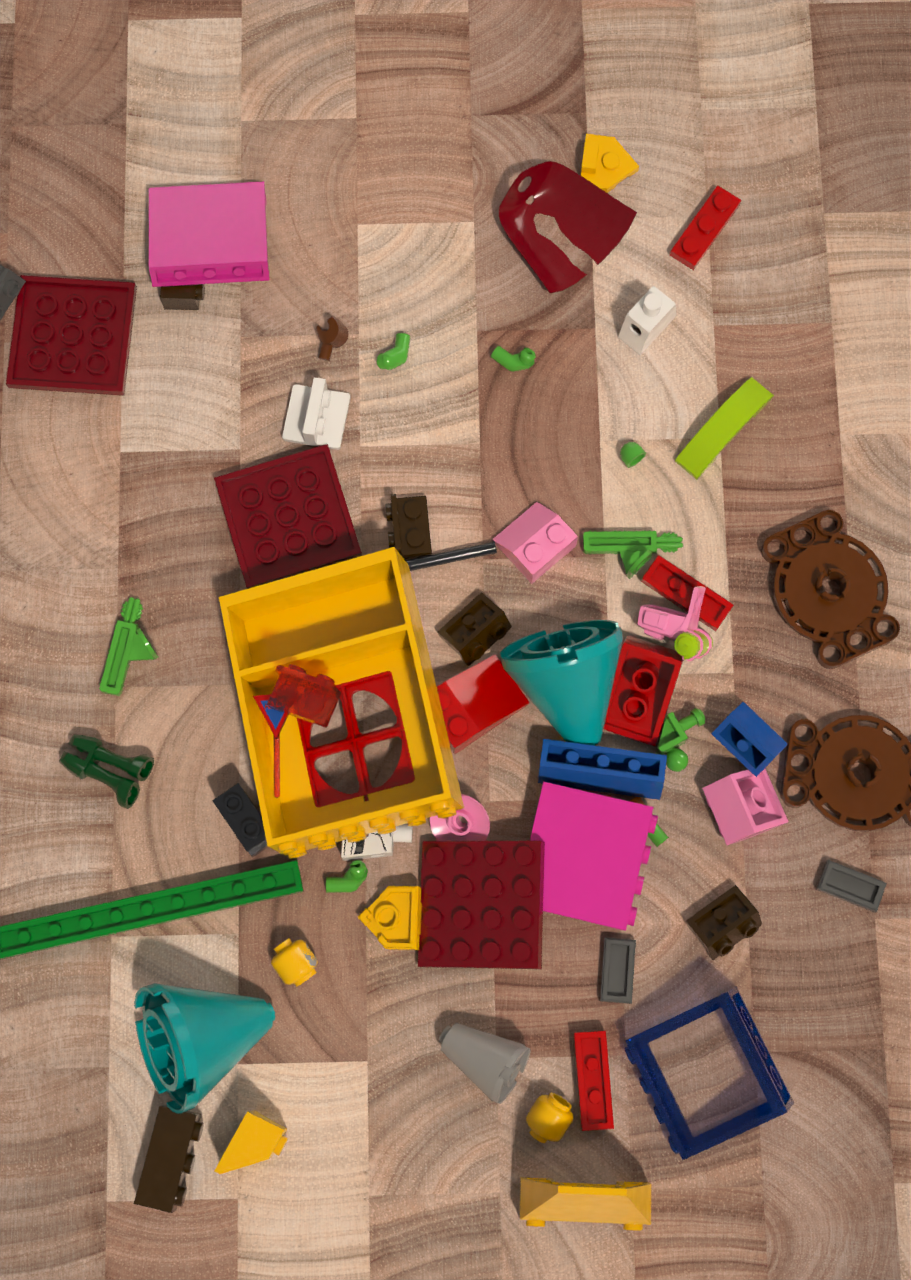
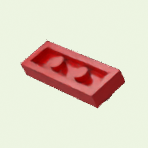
[669,185,742,271]
[641,555,734,632]
[574,1031,614,1131]

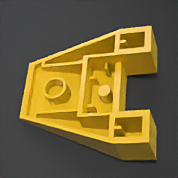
[519,1177,651,1231]

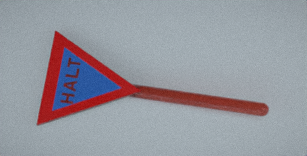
[253,691,299,798]

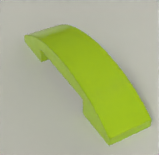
[675,377,774,480]

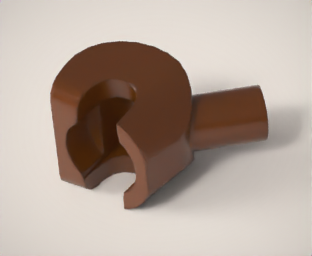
[316,316,349,361]

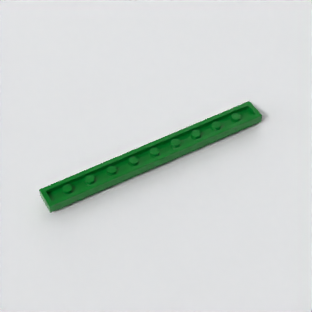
[0,860,304,960]

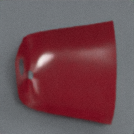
[499,161,637,293]

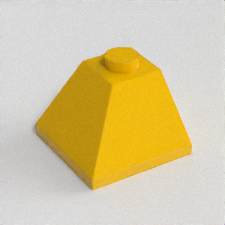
[214,1110,288,1174]

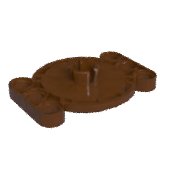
[761,510,900,669]
[781,715,911,831]

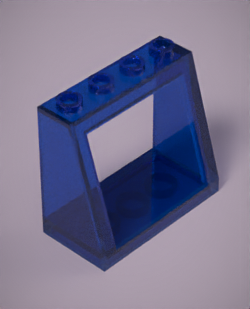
[625,986,794,1160]

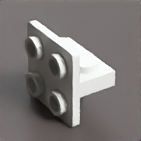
[282,377,351,450]

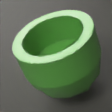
[620,442,646,468]

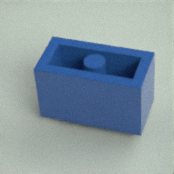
[711,702,788,777]

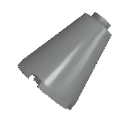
[439,1023,531,1104]

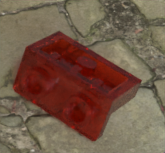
[267,664,341,728]

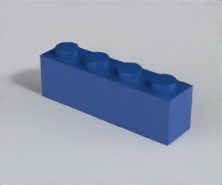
[538,739,667,800]

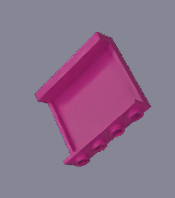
[149,181,270,287]
[530,782,658,931]

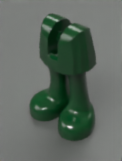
[59,734,154,809]

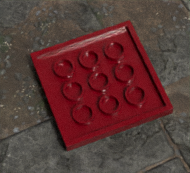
[6,275,137,396]
[214,444,362,589]
[418,841,545,970]

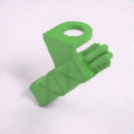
[583,530,683,579]
[99,597,159,696]

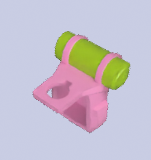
[637,586,713,661]

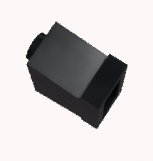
[212,783,268,858]

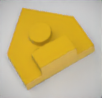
[581,134,639,193]
[358,886,422,950]

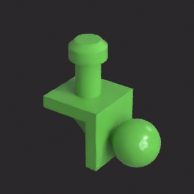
[656,708,706,772]

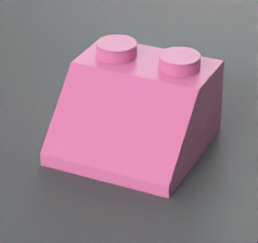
[492,502,578,584]
[702,769,788,846]

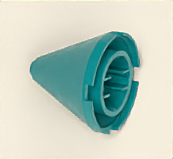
[500,620,623,746]
[134,983,275,1114]

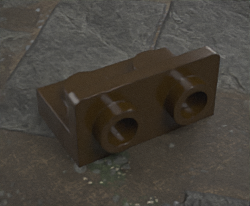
[385,494,432,558]
[437,592,512,666]
[686,885,762,960]

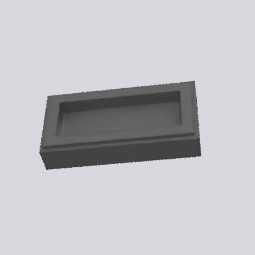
[816,860,887,913]
[600,937,636,1004]

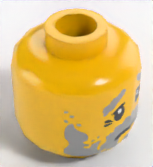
[271,938,318,987]

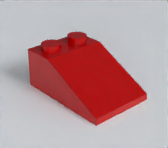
[604,635,684,746]
[437,654,530,754]

